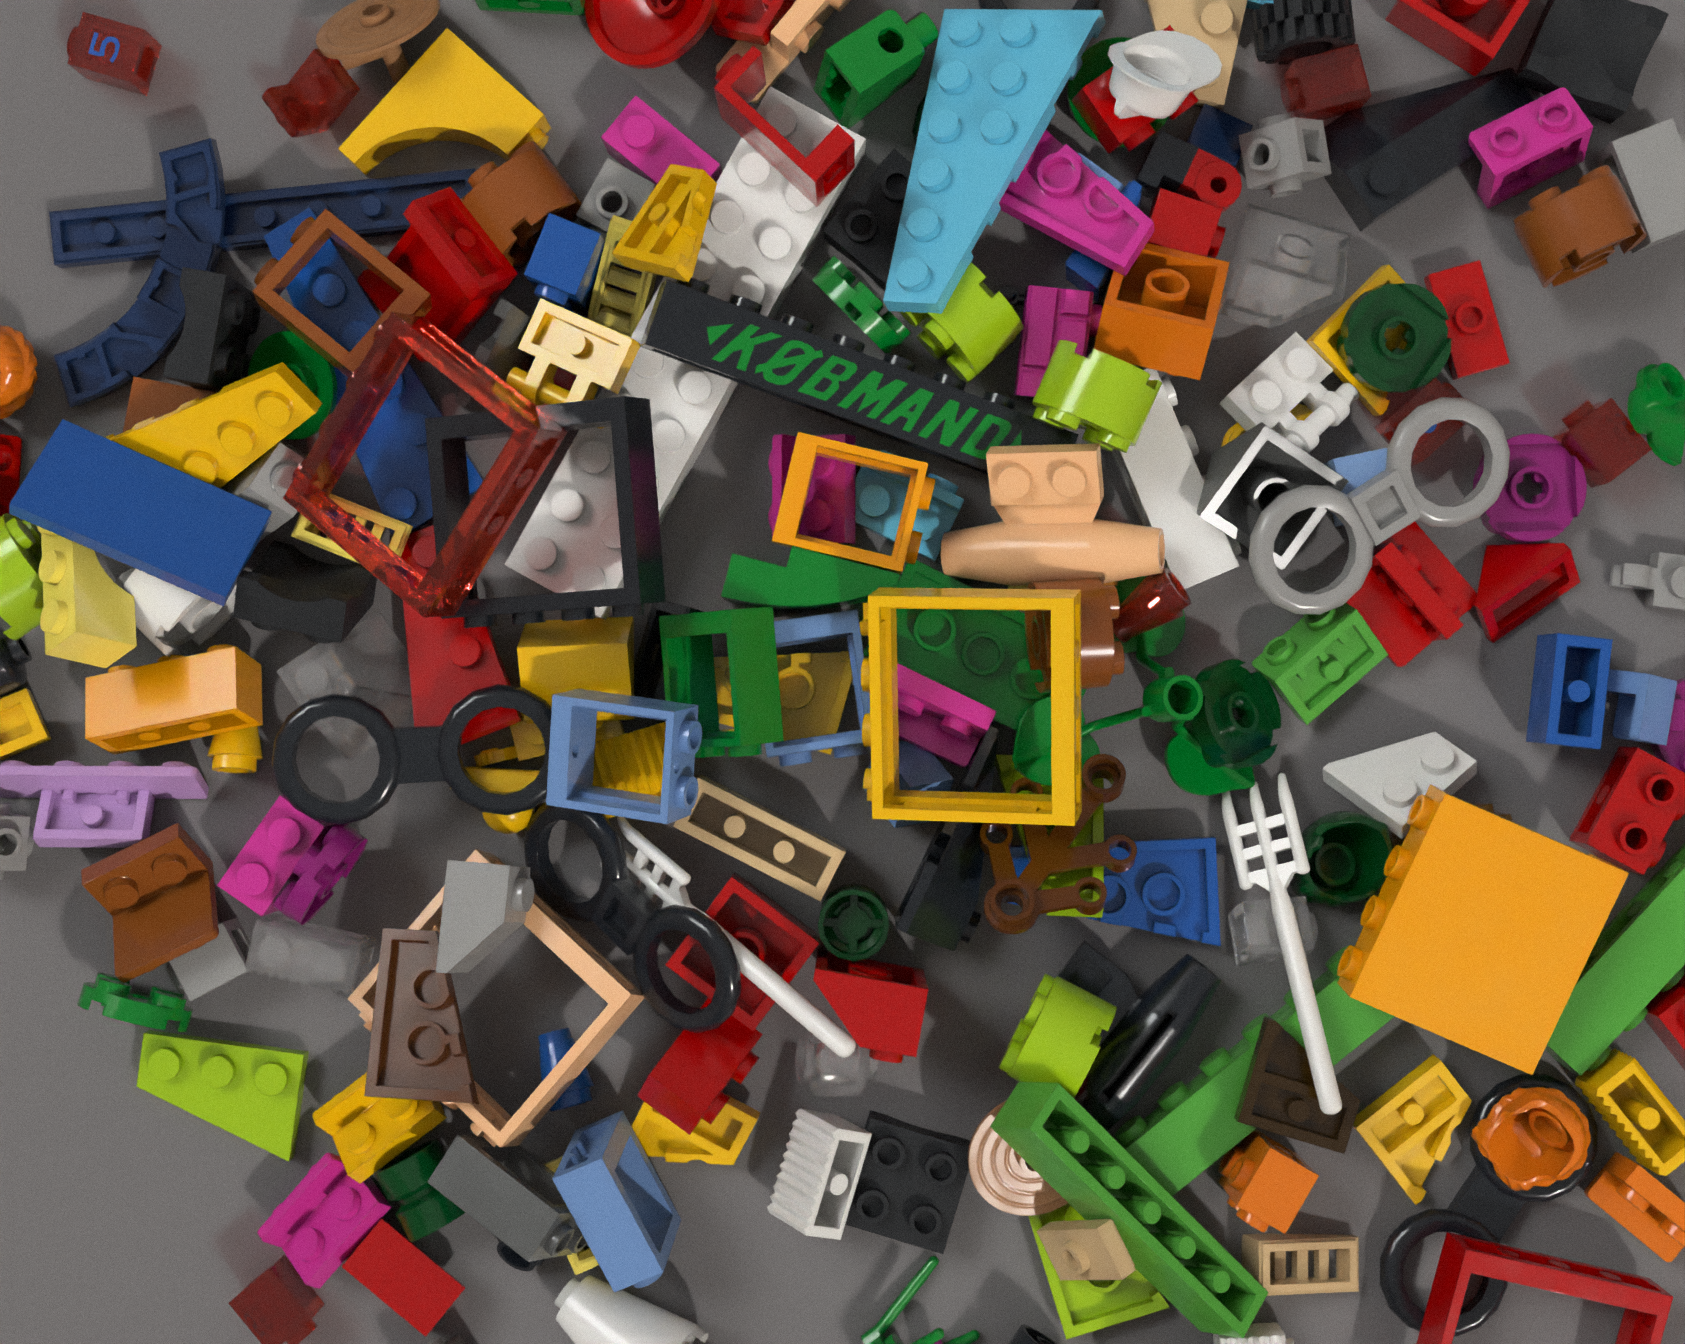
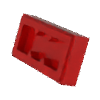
[1424,260,1510,380]

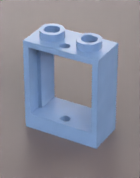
[765,609,870,767]
[546,688,702,824]
[552,1110,681,1292]

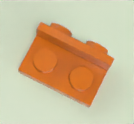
[1584,1151,1685,1262]

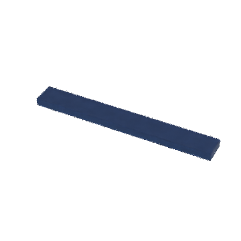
[49,168,476,268]

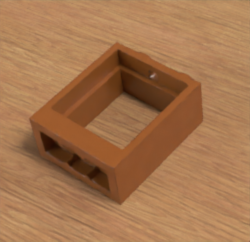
[252,208,433,388]

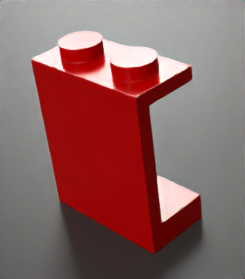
[714,45,855,207]

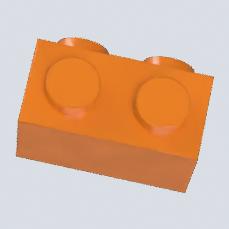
[1218,1129,1319,1234]

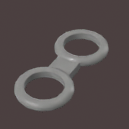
[1248,397,1510,615]

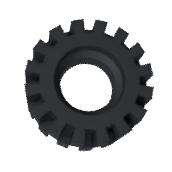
[1252,0,1356,65]

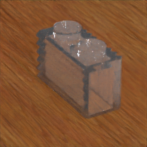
[245,913,376,996]

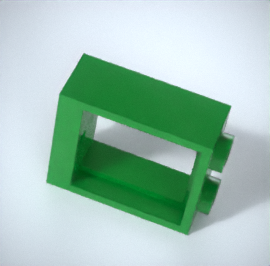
[659,607,784,758]

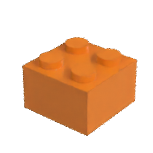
[1094,243,1230,380]

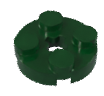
[1336,283,1452,393]
[1190,659,1281,770]

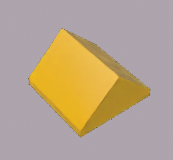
[517,616,634,724]

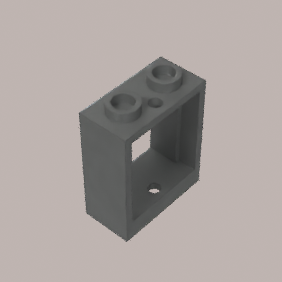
[427,1134,587,1262]

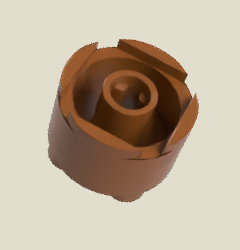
[461,141,582,268]
[1513,165,1647,288]
[1025,578,1125,693]

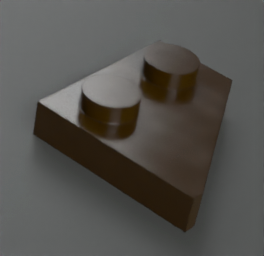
[1234,1016,1360,1154]

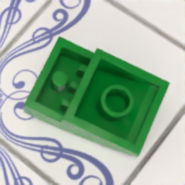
[721,546,900,610]

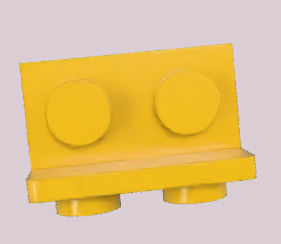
[312,1072,447,1184]

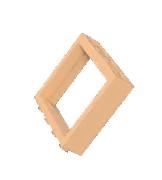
[348,849,644,1148]

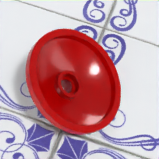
[584,0,721,69]

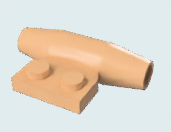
[941,443,1165,586]

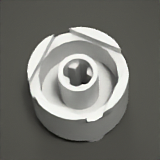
[115,569,237,657]

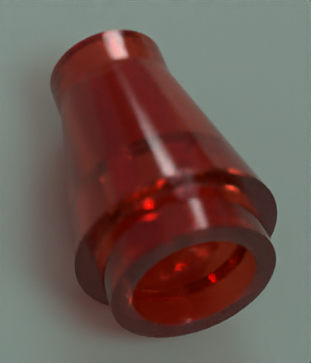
[1112,568,1191,643]

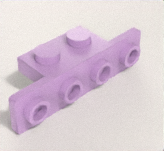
[0,760,209,848]

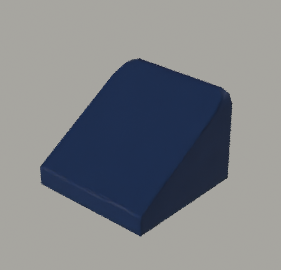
[1186,104,1253,167]

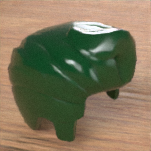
[1290,811,1394,908]

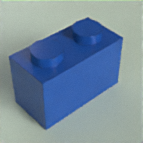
[524,213,605,314]
[1526,633,1613,749]

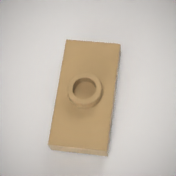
[1037,1219,1136,1280]

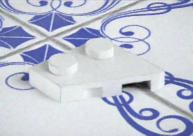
[1323,732,1477,839]

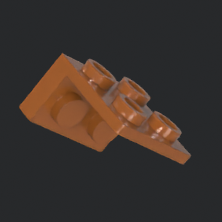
[81,823,219,983]

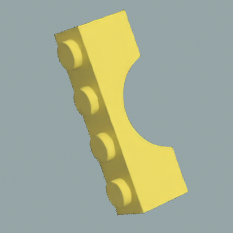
[37,526,137,668]

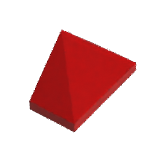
[1475,543,1580,643]

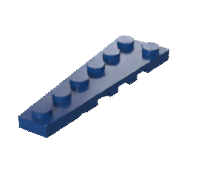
[264,207,488,536]

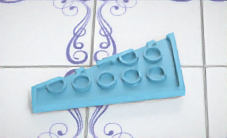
[883,9,1106,314]

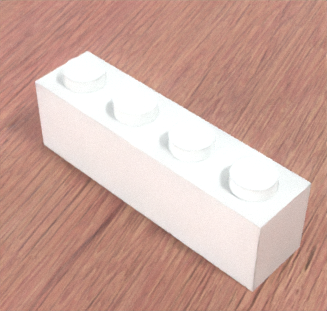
[1111,368,1241,594]

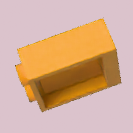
[772,432,936,574]

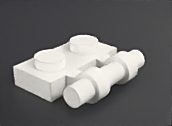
[1219,332,1359,453]

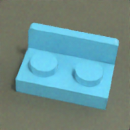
[855,450,964,562]

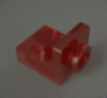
[262,48,361,138]

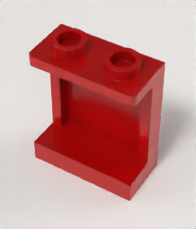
[357,186,518,362]

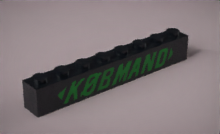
[639,278,1079,475]

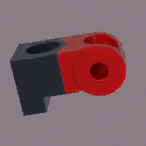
[1135,130,1242,214]

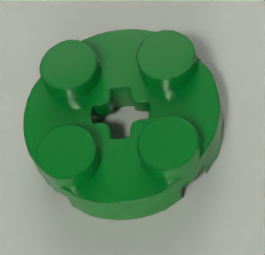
[812,256,911,353]
[77,972,193,1032]

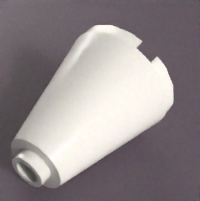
[554,1275,709,1344]

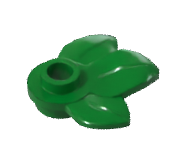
[1627,363,1685,466]

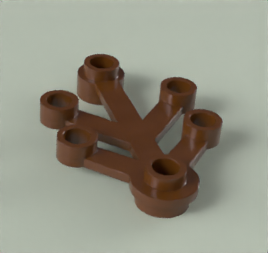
[979,754,1137,935]

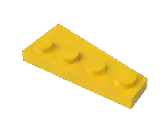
[105,362,322,488]

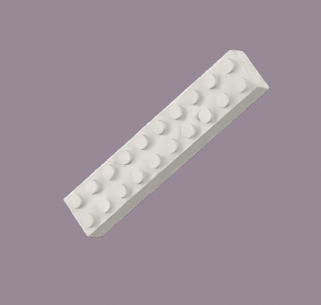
[505,86,866,620]

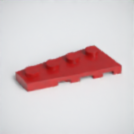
[399,525,523,745]

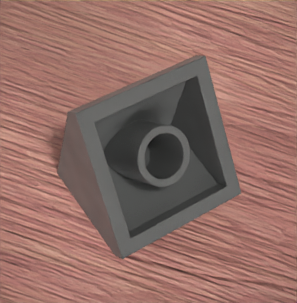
[1196,422,1349,570]

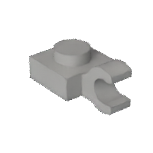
[1609,552,1685,612]

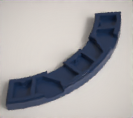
[54,138,226,407]

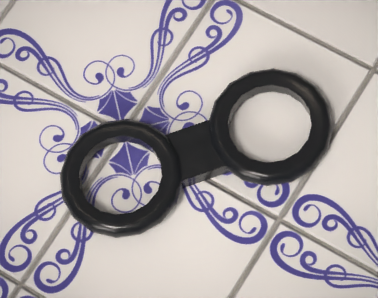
[272,684,552,825]
[524,802,741,1033]
[1380,1074,1598,1337]

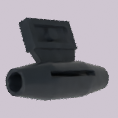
[1017,940,1221,1131]

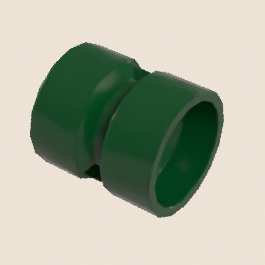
[818,883,889,961]
[374,1138,466,1242]

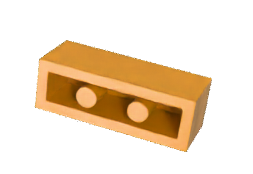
[85,644,263,755]

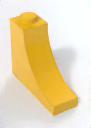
[338,28,551,176]

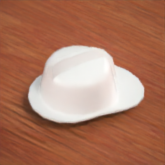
[1108,30,1222,119]

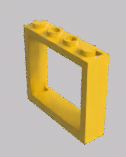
[859,587,1082,826]

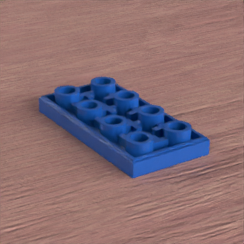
[9,419,272,607]

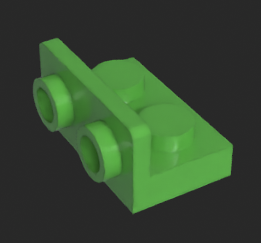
[1251,603,1389,725]

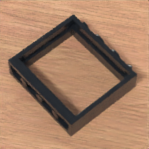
[425,396,666,628]

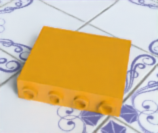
[1337,784,1629,1075]

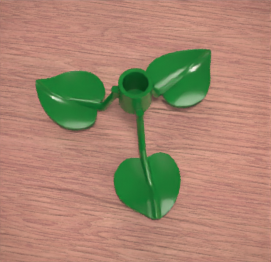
[1012,572,1255,796]

